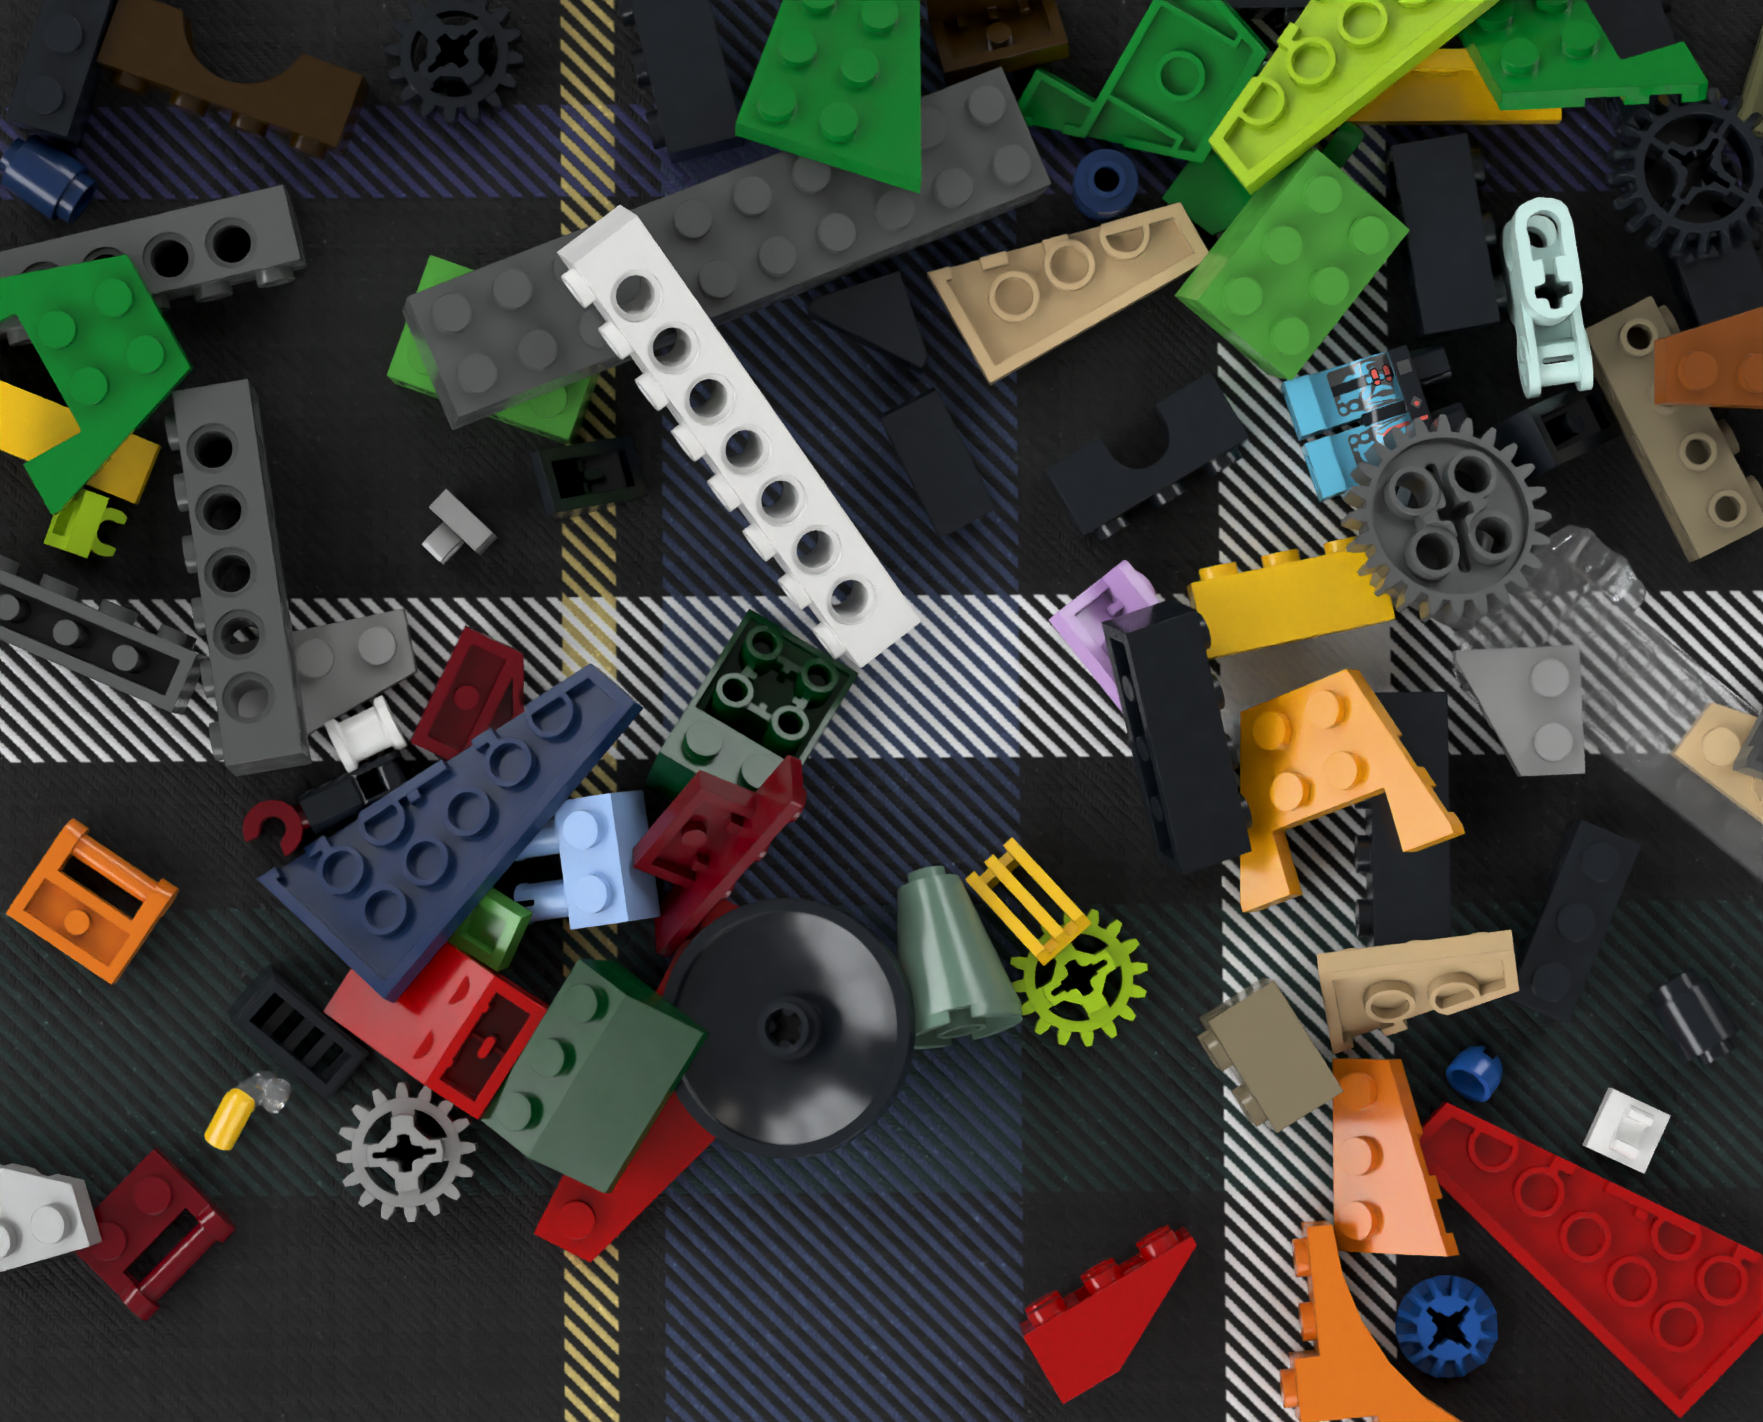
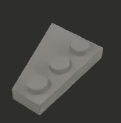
[229,609,418,736]

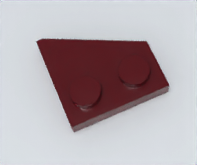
[410,625,525,760]

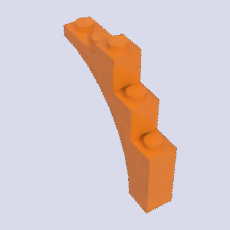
[1279,1220,1464,1422]

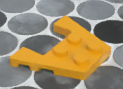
[1240,669,1465,912]

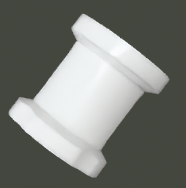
[324,695,407,773]

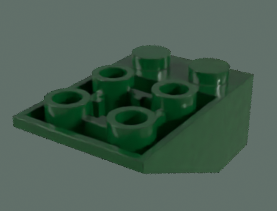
[644,609,859,801]

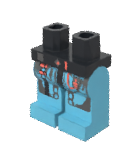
[1280,345,1467,503]

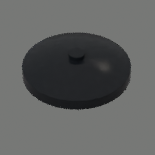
[663,898,916,1158]

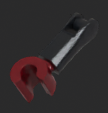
[242,750,407,857]

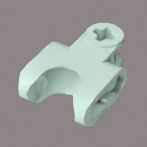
[1498,197,1593,399]

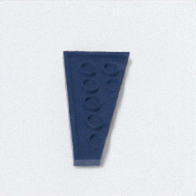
[257,663,643,1003]

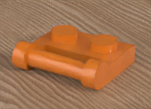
[6,818,179,985]

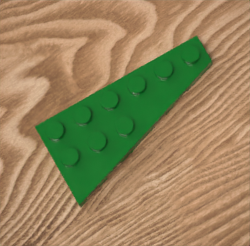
[735,0,922,194]

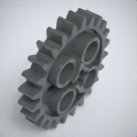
[1341,414,1552,625]

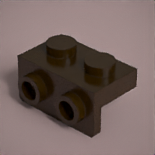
[925,0,1070,87]

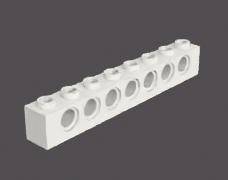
[557,205,922,668]

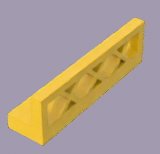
[1341,48,1562,125]

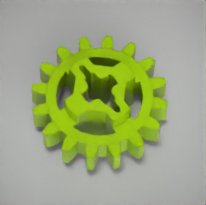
[1010,909,1148,1047]

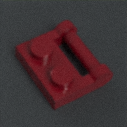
[74,1148,236,1321]

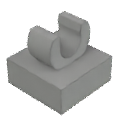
[421,489,498,565]

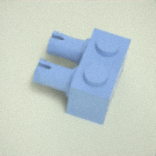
[514,790,661,930]

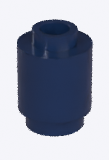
[0,134,98,224]
[1071,149,1138,221]

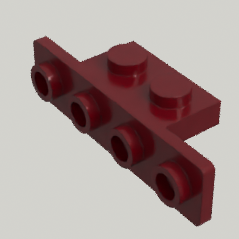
[632,755,807,957]

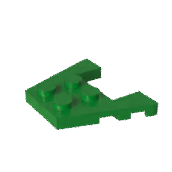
[1017,0,1269,164]
[1458,0,1708,111]
[0,254,193,515]

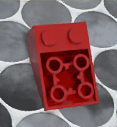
[323,941,550,1120]
[1019,1224,1197,1404]

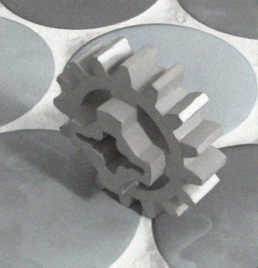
[336,1081,478,1222]

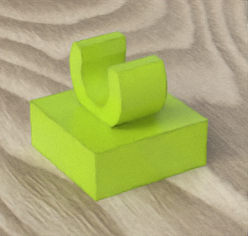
[44,489,127,558]

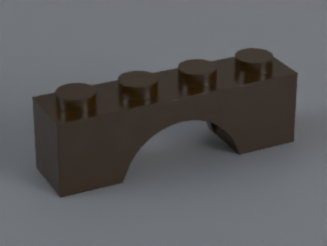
[96,0,370,160]

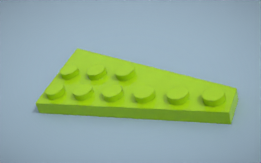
[1208,0,1500,195]

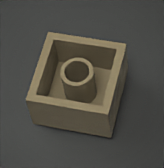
[1197,977,1344,1133]

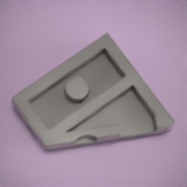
[1452,645,1585,777]

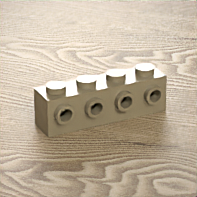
[1585,295,1763,563]

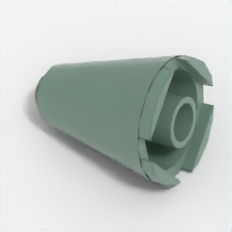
[897,866,1023,1049]

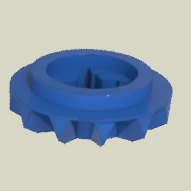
[1395,1275,1498,1378]

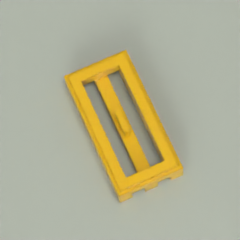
[965,837,1092,966]

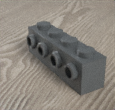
[0,555,208,715]

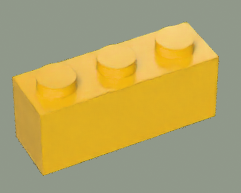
[1187,536,1395,660]

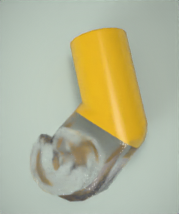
[204,1070,292,1150]

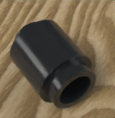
[1649,967,1740,1067]

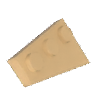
[1317,930,1519,1054]

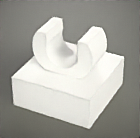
[1583,1088,1671,1173]

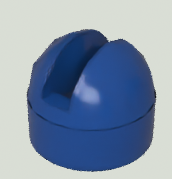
[1446,1045,1503,1102]

